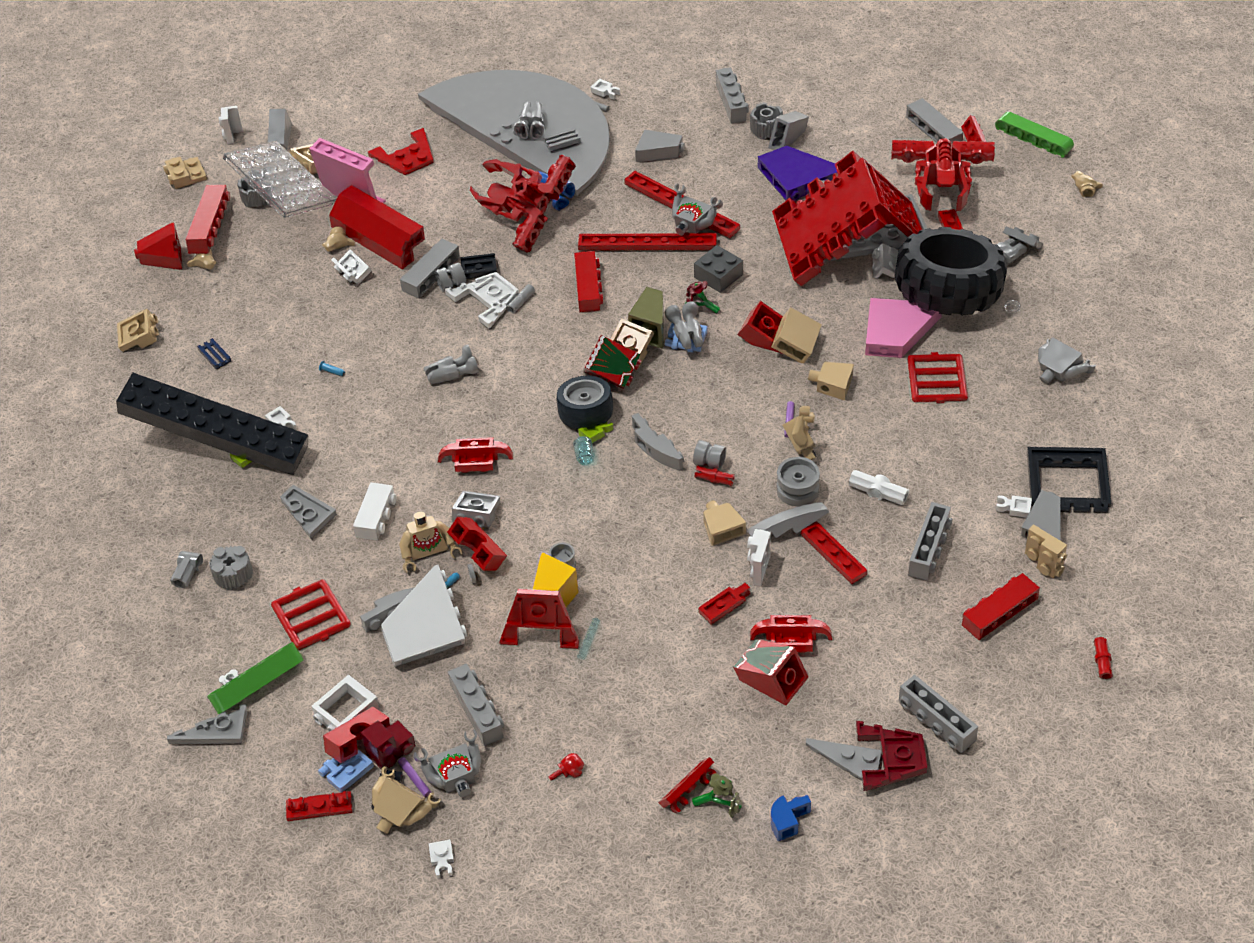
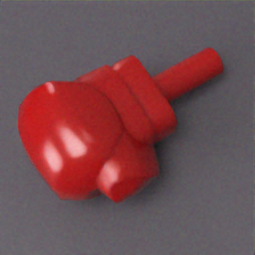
[548,753,584,781]

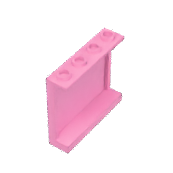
[310,138,386,203]

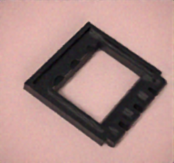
[1027,447,1112,513]

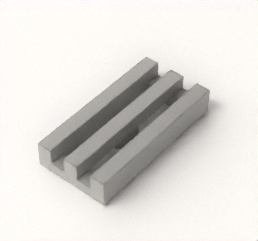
[544,128,581,151]

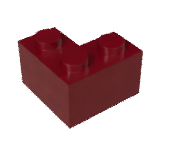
[361,720,416,769]

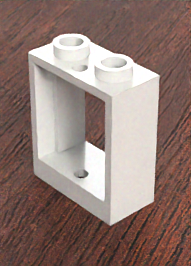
[311,675,380,732]

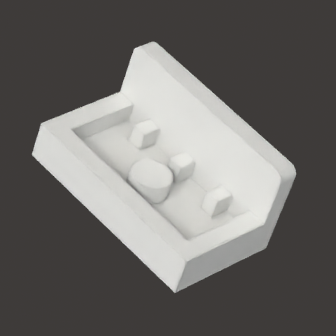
[219,106,243,144]
[872,243,898,278]
[331,250,372,284]

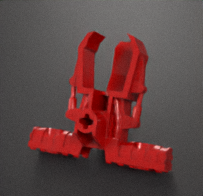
[891,138,995,212]
[470,155,576,253]

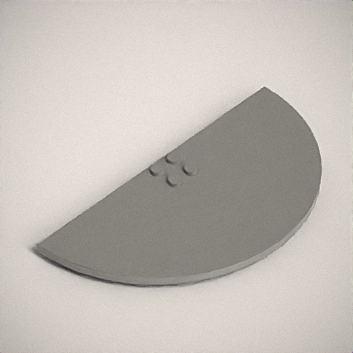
[418,70,610,196]

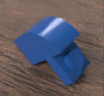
[771,795,811,841]

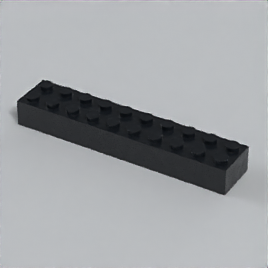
[116,372,309,475]

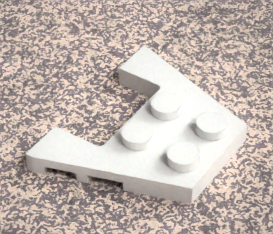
[445,272,519,329]

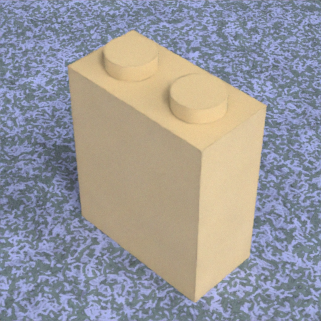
[771,307,822,363]

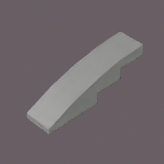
[747,502,829,538]

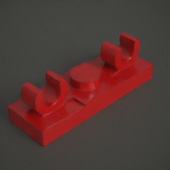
[961,115,986,142]
[658,757,717,813]
[286,791,353,821]

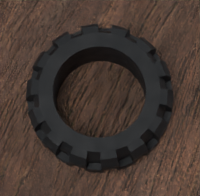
[894,227,1007,316]

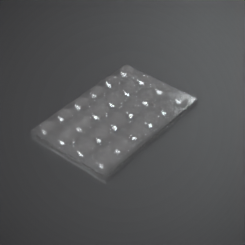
[223,141,337,218]

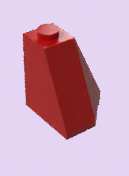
[134,222,182,270]

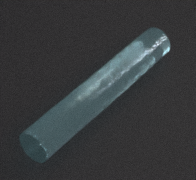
[577,618,600,660]

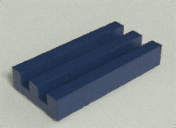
[197,338,231,369]

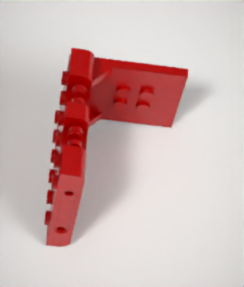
[772,151,923,286]

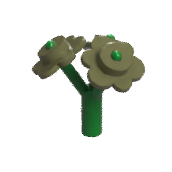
[692,773,742,818]

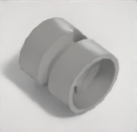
[435,263,466,292]
[693,440,727,470]
[549,542,576,568]

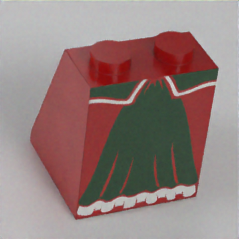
[583,335,642,389]
[733,639,809,706]

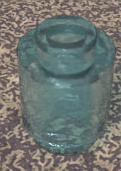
[573,436,595,465]

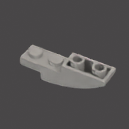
[632,413,684,471]
[360,587,415,633]

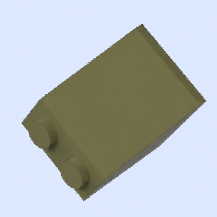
[628,287,664,349]

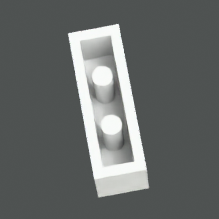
[353,482,397,541]

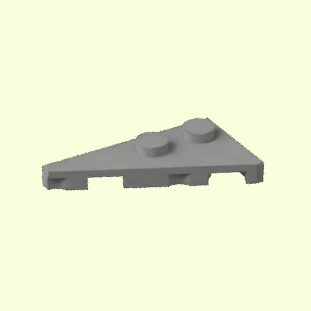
[167,705,248,744]
[806,738,881,780]

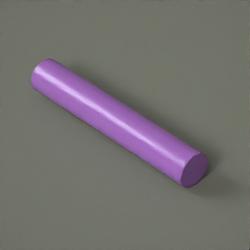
[784,401,795,438]
[398,757,432,798]

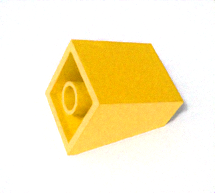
[533,553,579,607]

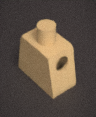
[808,362,854,400]
[703,500,746,546]

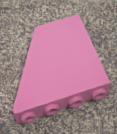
[865,298,942,358]

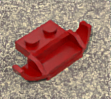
[437,437,513,473]
[750,615,832,653]

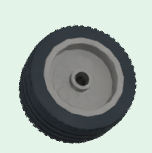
[556,375,613,429]

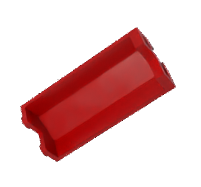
[329,185,425,270]

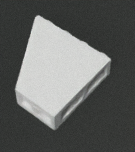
[381,565,467,667]

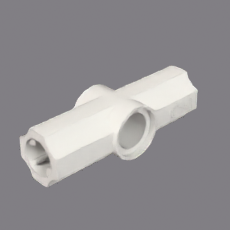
[849,470,909,505]

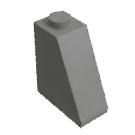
[268,109,292,153]
[768,111,809,150]
[635,130,685,162]
[1021,490,1061,540]

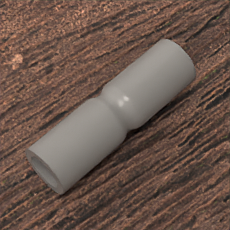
[506,284,535,314]

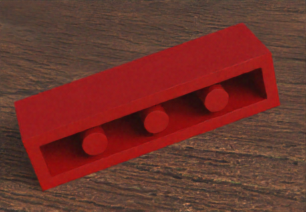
[574,251,603,312]
[962,573,1040,640]

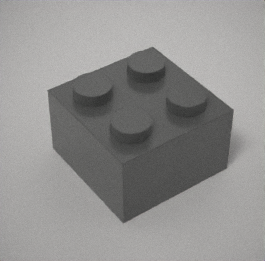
[694,245,743,293]

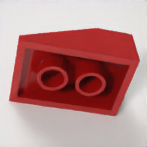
[737,300,783,354]

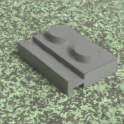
[1003,226,1044,249]

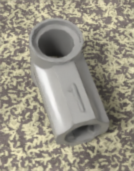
[170,551,203,588]

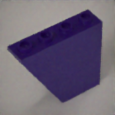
[758,146,838,201]

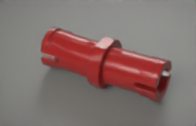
[694,466,735,486]
[1093,637,1113,679]

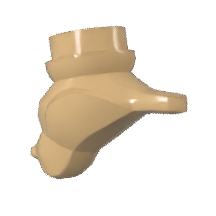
[1071,171,1103,197]
[322,227,355,252]
[187,249,216,270]

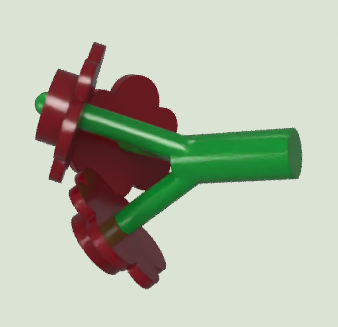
[685,281,720,314]

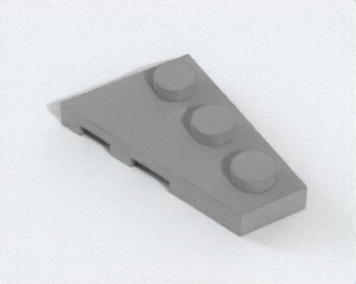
[280,485,337,539]

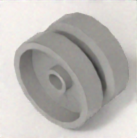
[777,457,820,507]

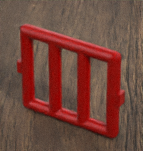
[907,352,968,404]
[271,579,351,650]

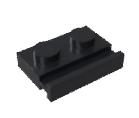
[460,253,497,279]

